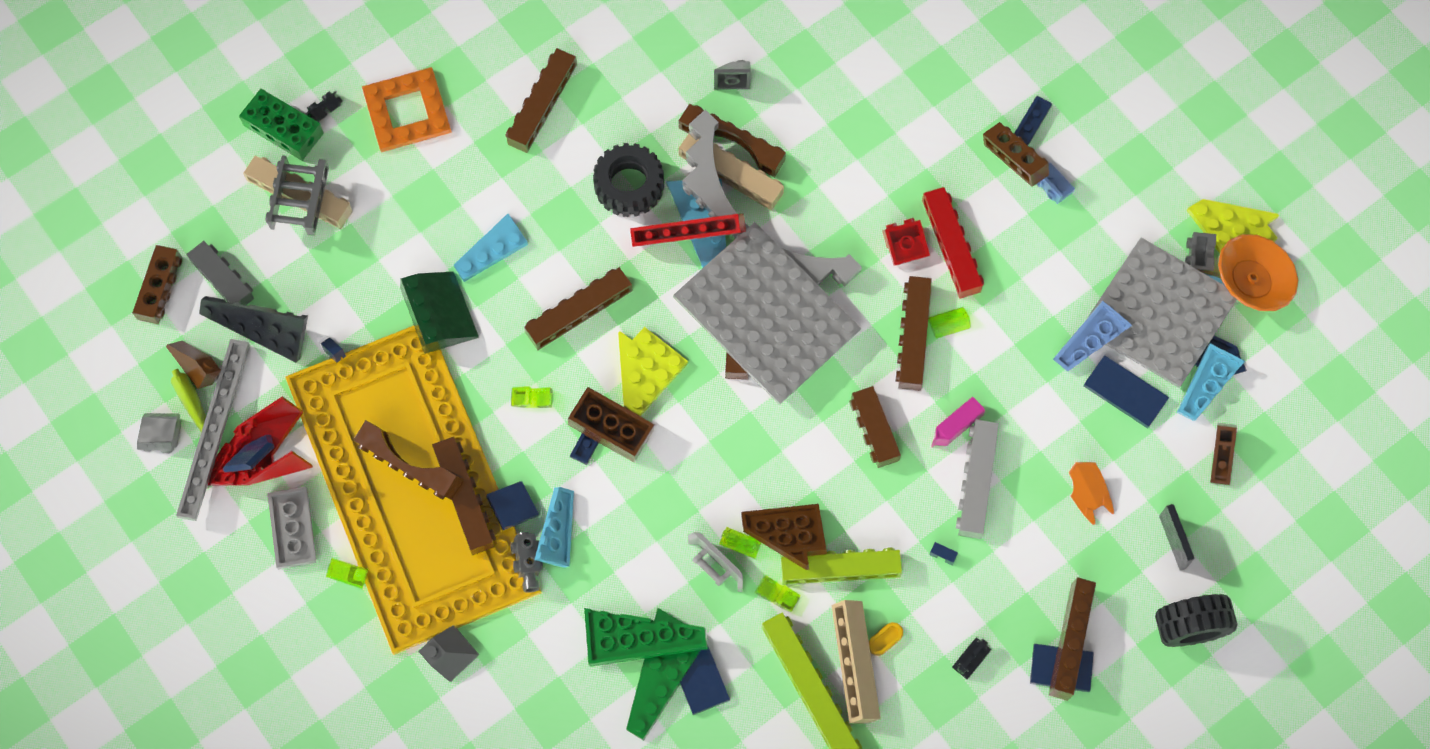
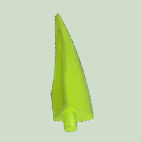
[170,368,206,432]

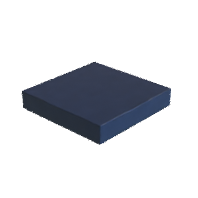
[486,481,539,531]

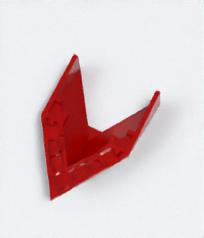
[208,396,313,486]

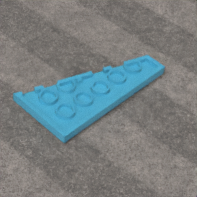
[666,178,726,268]

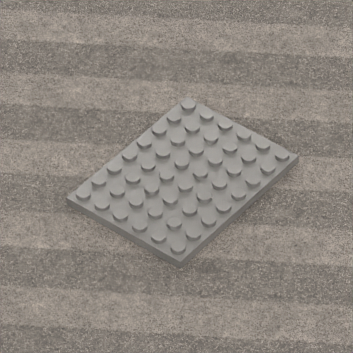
[673,222,861,406]

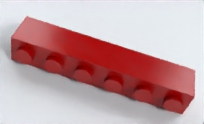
[922,187,984,299]
[630,213,746,247]

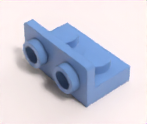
[1036,163,1075,204]

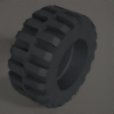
[593,143,664,217]
[1155,594,1238,647]

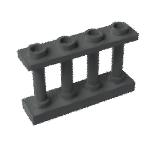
[265,155,329,236]

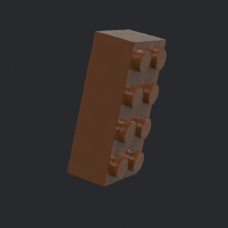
[568,387,655,463]

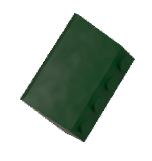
[400,271,479,354]

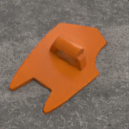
[1069,462,1114,525]

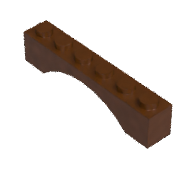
[678,103,786,178]
[354,420,464,500]

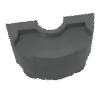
[1185,232,1216,271]

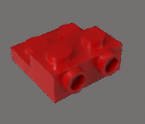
[882,218,930,266]

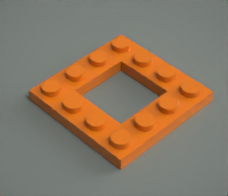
[362,67,452,152]

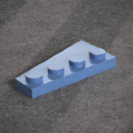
[1053,301,1132,372]

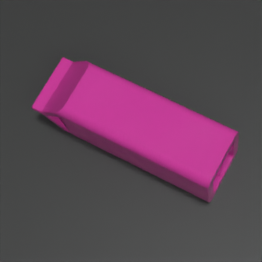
[931,397,985,448]

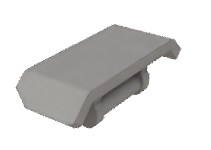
[688,532,743,592]

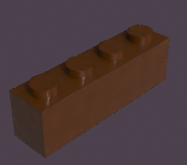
[849,386,901,468]

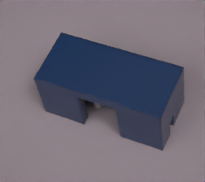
[320,337,346,363]
[929,542,958,566]

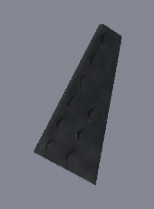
[199,296,308,363]

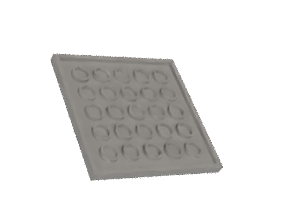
[1087,237,1237,389]

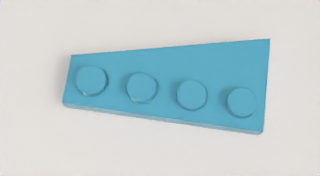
[454,213,528,282]
[1176,344,1245,421]
[534,487,574,568]

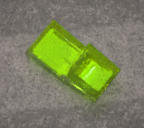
[511,386,553,408]
[326,558,369,589]
[754,575,801,613]

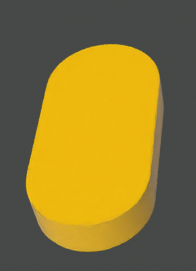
[869,622,903,656]

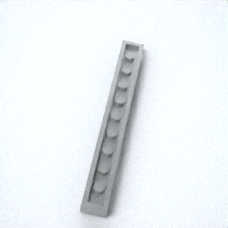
[176,339,250,522]

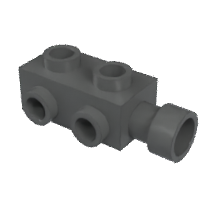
[511,532,543,593]

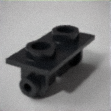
[305,91,343,122]
[951,637,992,680]

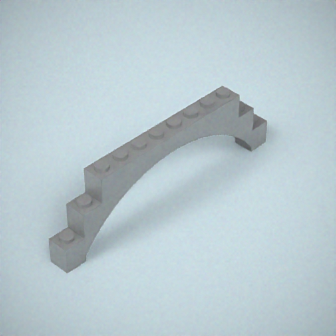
[682,109,862,287]

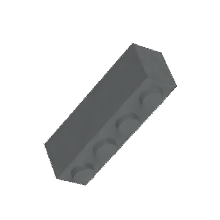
[186,241,255,306]

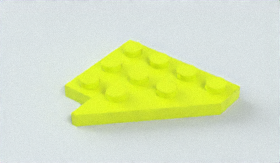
[1187,199,1279,253]
[618,327,688,416]

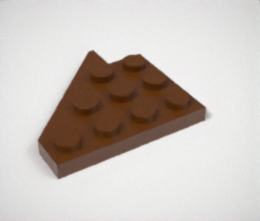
[741,503,827,570]

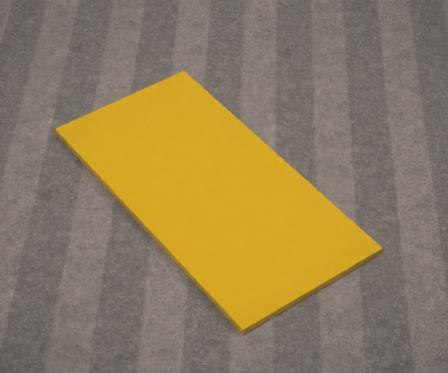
[285,326,542,655]

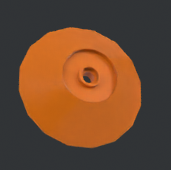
[1218,234,1299,311]

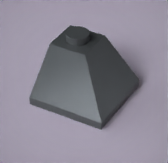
[714,60,751,90]
[418,625,480,682]

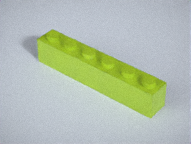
[781,547,902,585]

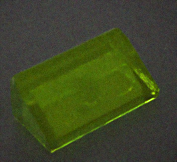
[928,307,971,339]

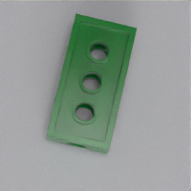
[239,88,324,161]

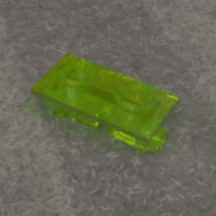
[719,527,762,559]

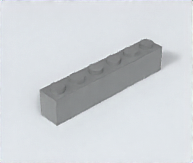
[955,419,999,539]

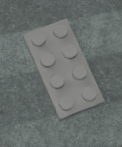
[267,486,317,570]

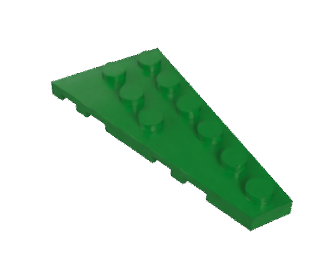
[584,608,708,667]
[626,608,709,741]

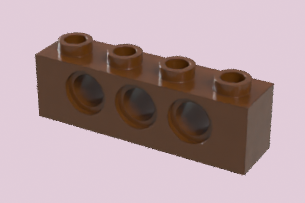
[983,122,1049,187]
[132,245,183,325]

